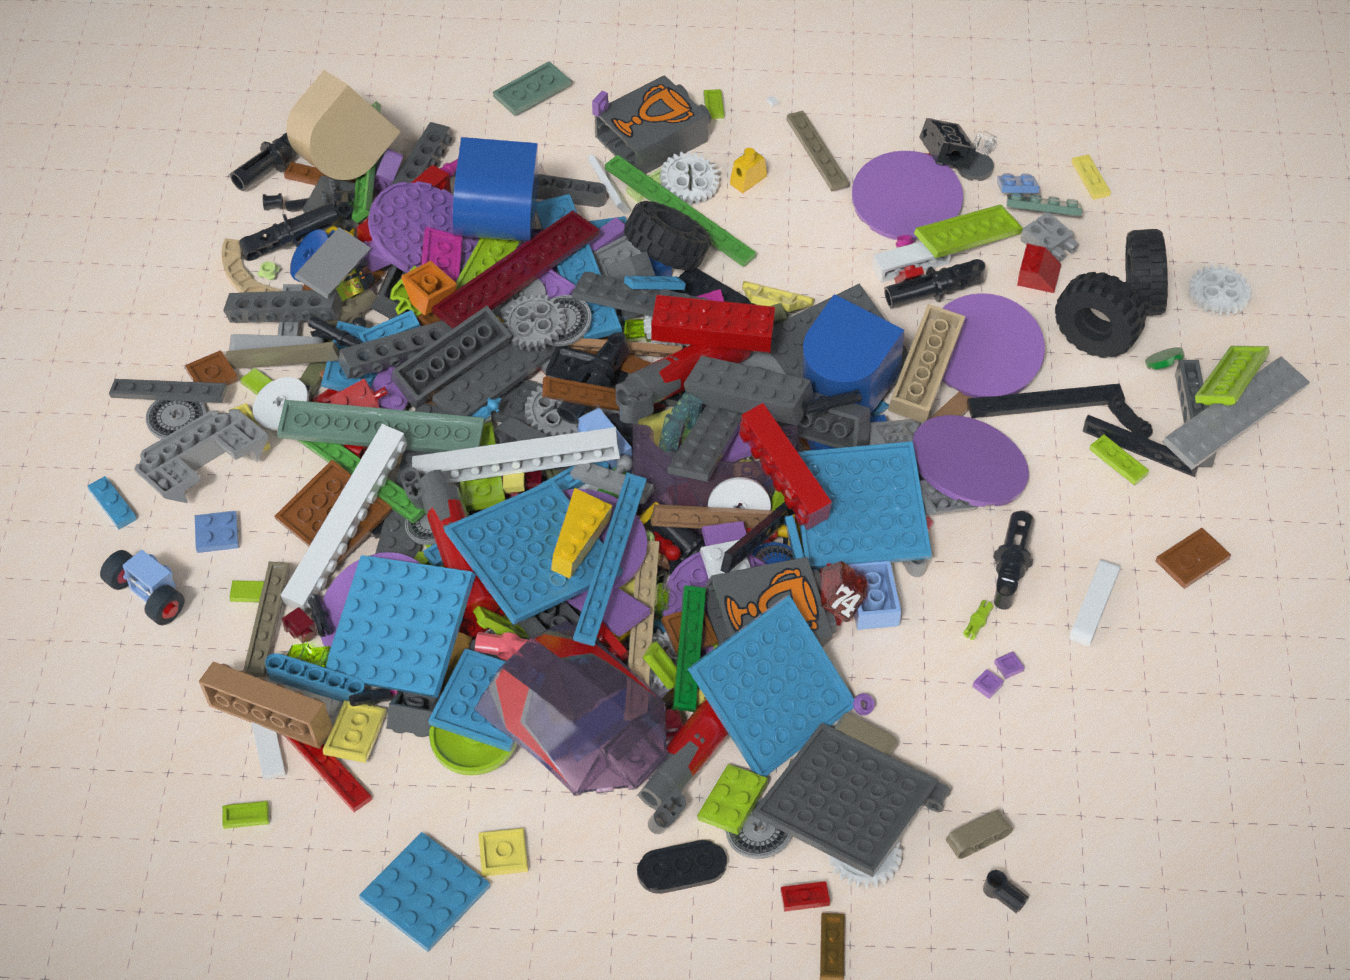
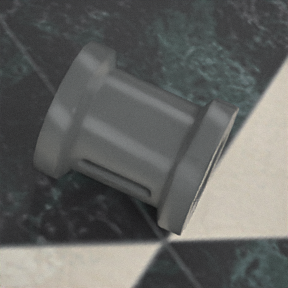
[925,782,951,812]

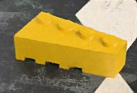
[551,488,612,579]

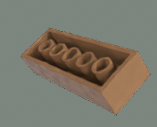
[199,661,333,749]

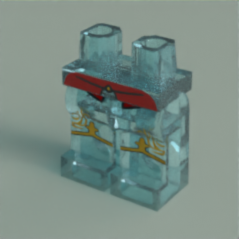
[658,392,703,452]

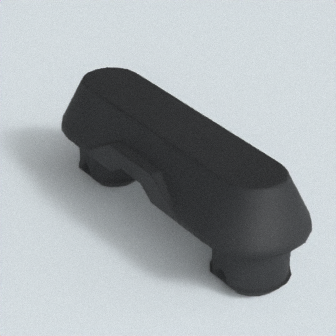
[1108,395,1153,438]

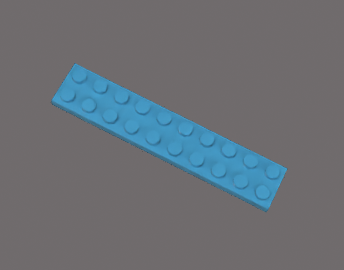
[536,194,622,339]

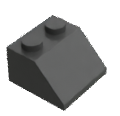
[386,691,440,737]

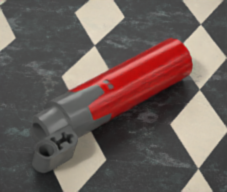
[616,345,751,423]
[400,467,499,621]
[637,698,729,835]

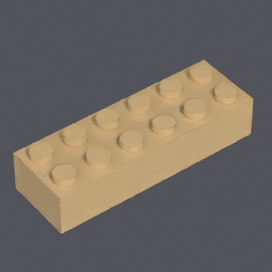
[888,304,965,423]

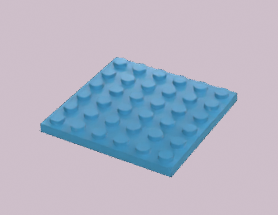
[798,441,932,570]
[444,480,623,625]
[324,555,476,698]
[688,595,854,777]

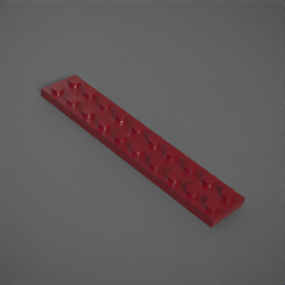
[432,210,599,329]

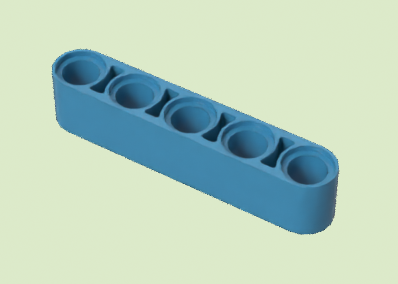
[265,653,365,702]

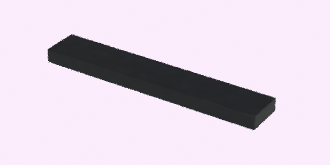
[1082,415,1200,477]

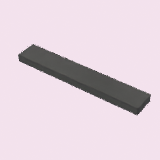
[109,379,228,403]

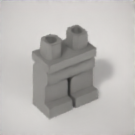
[1020,212,1079,262]

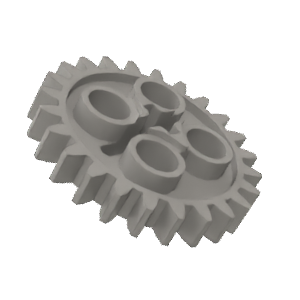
[502,294,566,351]
[525,386,590,436]

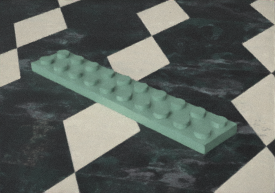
[277,400,485,453]

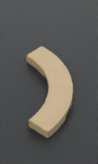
[222,238,282,292]

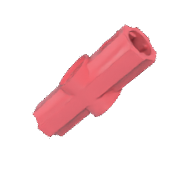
[475,632,543,662]

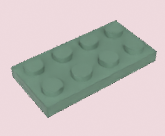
[493,61,571,116]
[1006,193,1083,216]

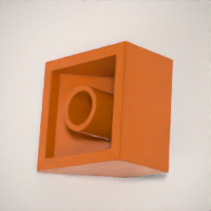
[401,260,457,316]

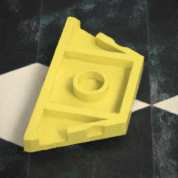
[742,281,814,312]

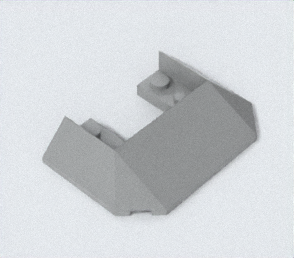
[134,409,269,503]
[868,419,978,515]

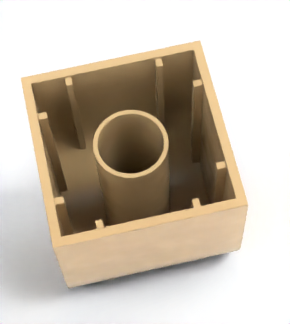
[287,70,401,180]

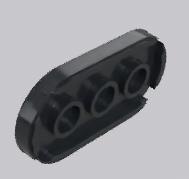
[637,840,727,894]

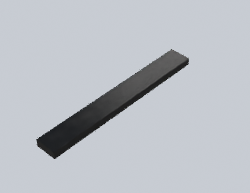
[967,383,1125,418]
[720,502,796,573]

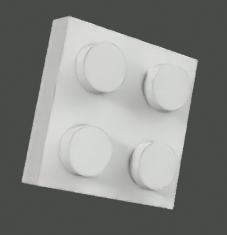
[700,540,750,578]

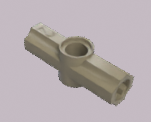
[325,289,376,327]

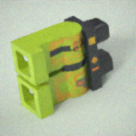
[336,258,375,301]

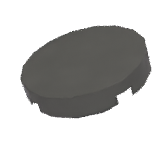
[957,151,994,181]

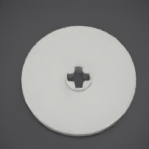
[253,377,309,430]
[708,477,771,510]

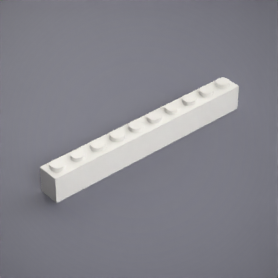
[281,424,407,613]
[412,427,620,483]

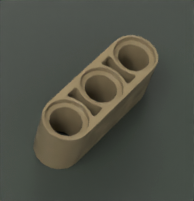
[834,713,898,756]
[946,810,1013,859]

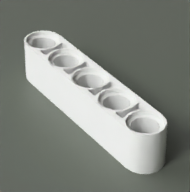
[1069,559,1121,647]

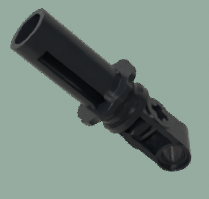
[230,132,298,191]
[239,202,341,261]
[884,259,986,309]
[557,332,631,424]
[993,511,1035,610]
[648,515,706,563]

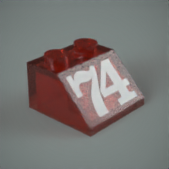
[820,561,868,622]

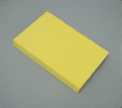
[323,700,386,763]

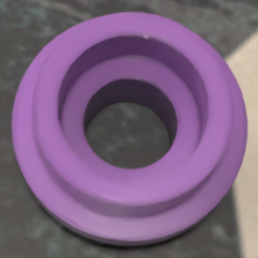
[853,693,875,715]

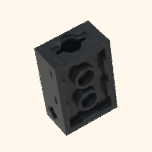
[919,118,976,168]

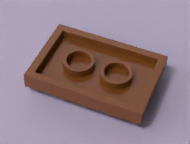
[1155,528,1231,589]

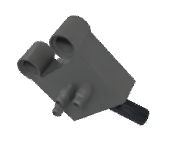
[285,175,373,232]

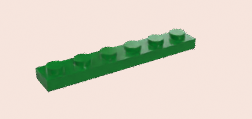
[672,585,706,712]

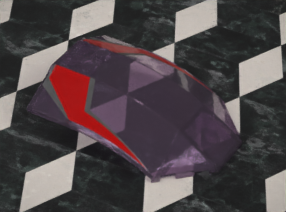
[474,621,668,796]

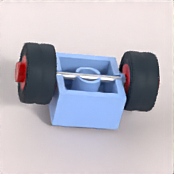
[100,550,185,626]

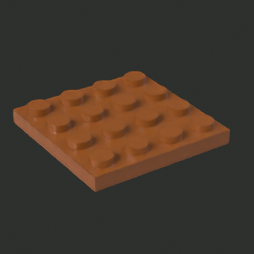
[274,460,393,567]

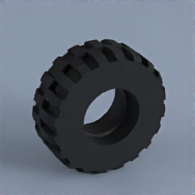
[624,201,711,271]
[1125,229,1168,316]
[1055,272,1146,358]

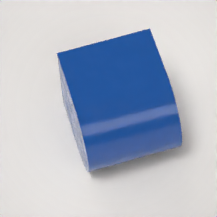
[453,137,538,241]
[803,294,904,414]

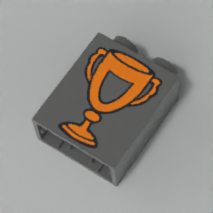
[595,75,711,174]
[703,557,836,648]

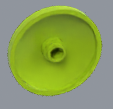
[429,726,518,776]

